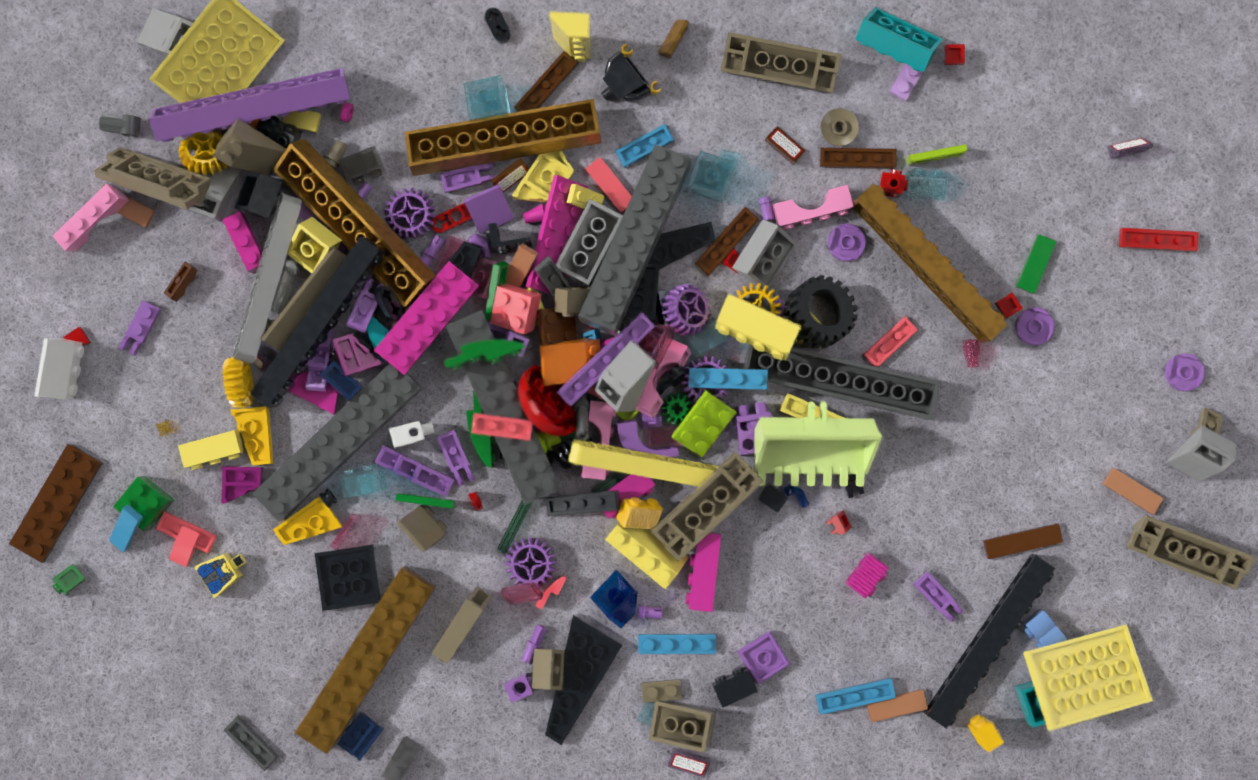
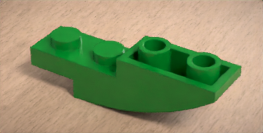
[444,340,524,371]
[466,391,497,468]

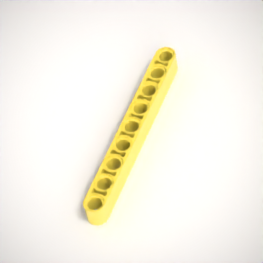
[569,440,719,486]

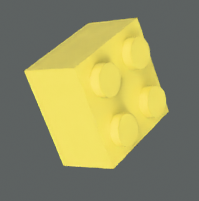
[287,217,342,273]

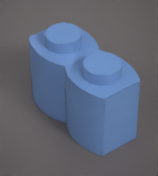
[1022,609,1067,648]

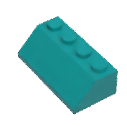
[855,7,943,72]

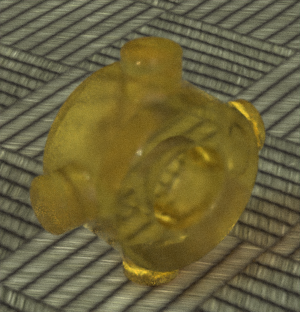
[156,420,173,436]

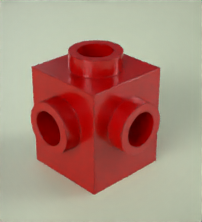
[880,169,909,198]

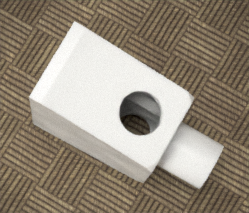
[389,421,435,449]

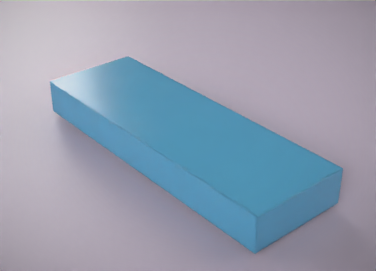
[615,124,674,168]
[109,505,142,553]

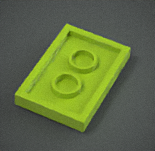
[671,390,737,457]

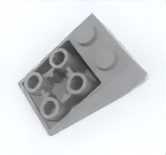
[137,8,193,56]
[187,166,242,222]
[594,341,656,412]
[1166,426,1237,481]

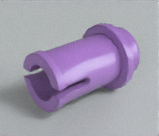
[758,196,775,221]
[638,604,662,620]

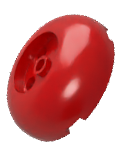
[518,365,576,436]

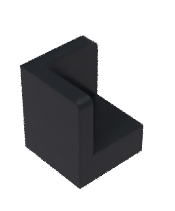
[757,483,789,513]

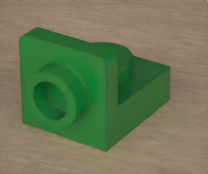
[52,564,85,596]

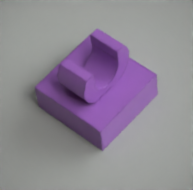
[642,409,662,428]

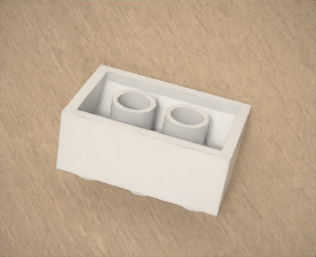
[34,338,84,400]

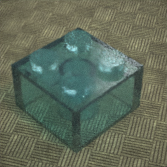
[463,75,510,120]
[687,150,737,203]
[339,464,389,499]

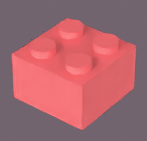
[490,284,542,334]

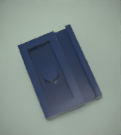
[338,712,384,761]

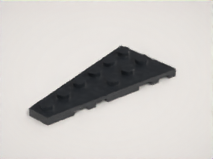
[545,614,622,745]

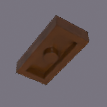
[164,261,198,302]

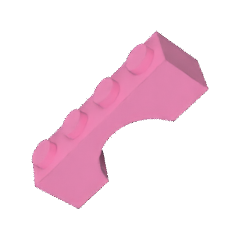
[53,184,129,252]
[772,185,854,231]
[635,338,691,418]
[580,401,616,480]

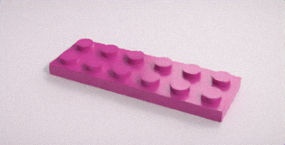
[526,175,589,295]
[374,261,479,375]

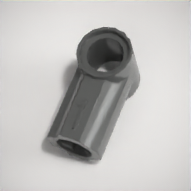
[99,114,141,138]

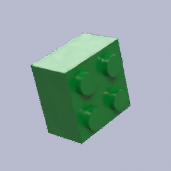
[113,476,174,531]

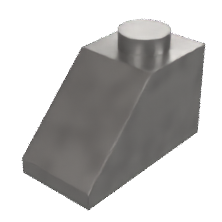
[382,737,420,780]

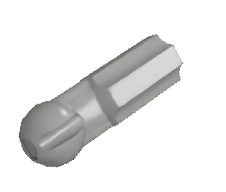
[270,258,302,314]

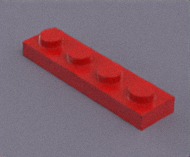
[1119,228,1199,252]

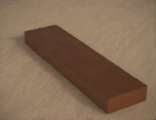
[514,51,578,112]
[820,147,897,169]
[695,207,759,276]
[983,523,1063,559]

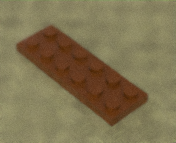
[9,444,103,563]

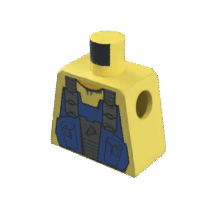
[194,553,246,598]

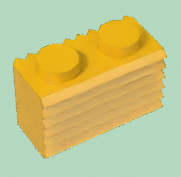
[616,497,663,529]
[967,715,1004,752]

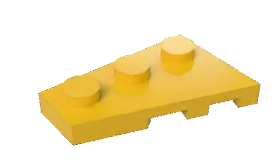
[230,406,274,465]

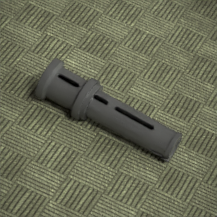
[573,392,590,441]

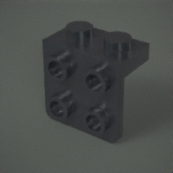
[486,223,532,254]

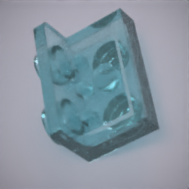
[906,168,948,200]

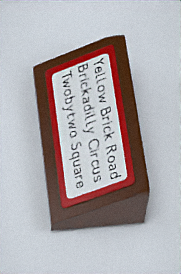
[765,126,806,165]
[491,158,529,193]

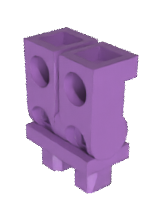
[735,402,771,456]

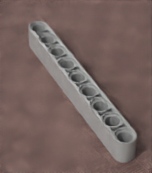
[233,193,302,364]

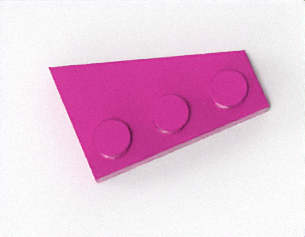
[289,371,339,415]

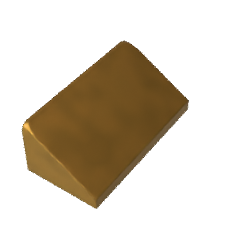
[658,20,689,58]

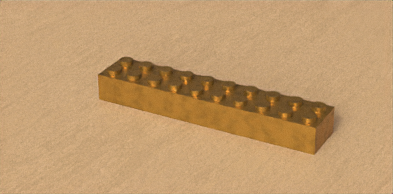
[404,99,601,176]
[273,138,436,307]
[853,184,1008,343]
[295,566,436,754]

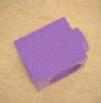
[504,673,534,703]

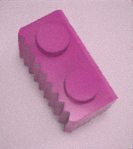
[845,552,888,599]

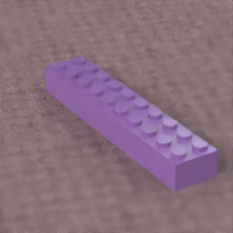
[149,68,350,142]

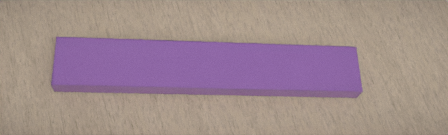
[557,312,655,407]

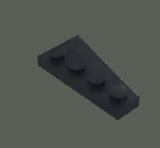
[648,222,716,269]

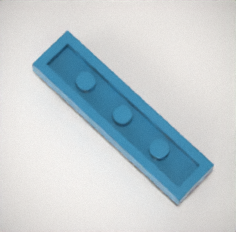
[689,368,768,390]
[638,634,716,654]
[815,678,896,715]

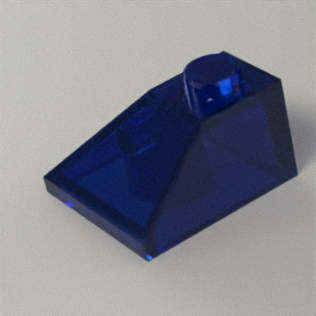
[590,570,638,629]

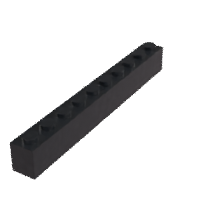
[250,236,385,408]
[924,554,1056,729]

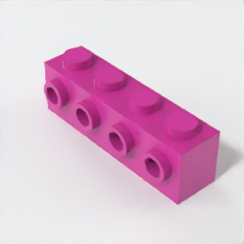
[685,532,721,612]

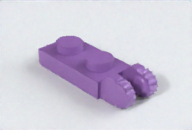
[440,163,496,193]
[347,279,384,333]
[119,300,162,356]
[437,430,475,486]
[913,571,963,623]

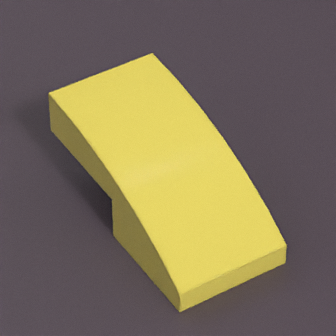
[282,110,322,133]

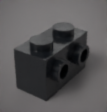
[257,116,303,149]

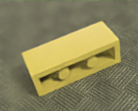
[178,430,245,470]

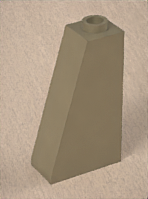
[432,586,492,664]

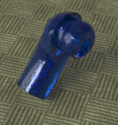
[784,484,810,508]

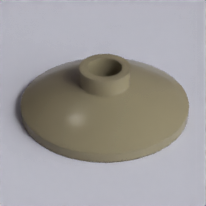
[820,108,859,146]

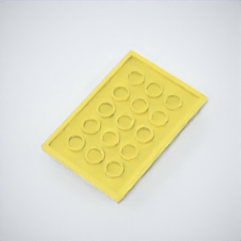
[149,0,285,129]
[1023,624,1153,730]

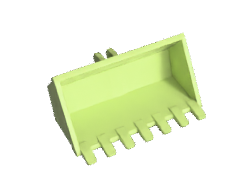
[754,402,882,487]

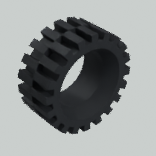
[783,275,858,349]

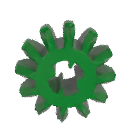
[660,392,692,425]

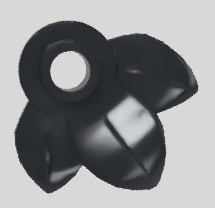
[656,366,686,395]

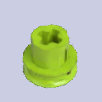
[535,431,561,454]

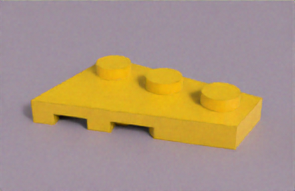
[273,496,344,545]

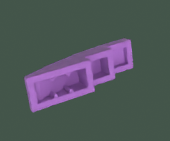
[306,328,335,392]
[374,445,454,497]

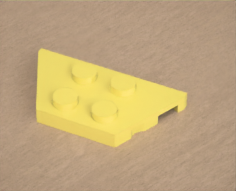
[512,151,574,203]

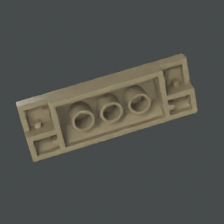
[721,32,842,93]
[94,147,211,210]
[261,246,347,351]
[651,451,764,561]
[1126,515,1256,589]

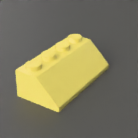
[549,12,591,62]
[715,294,801,361]
[605,522,689,589]

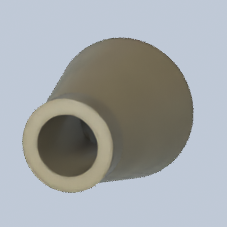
[323,140,347,170]

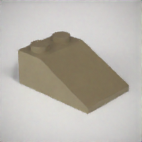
[213,119,286,175]
[397,505,448,553]
[649,700,717,753]

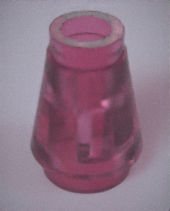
[961,339,981,368]

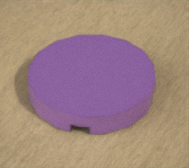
[828,224,866,262]
[1015,307,1055,346]
[1165,353,1205,391]

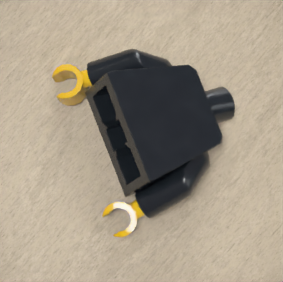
[601,44,661,102]

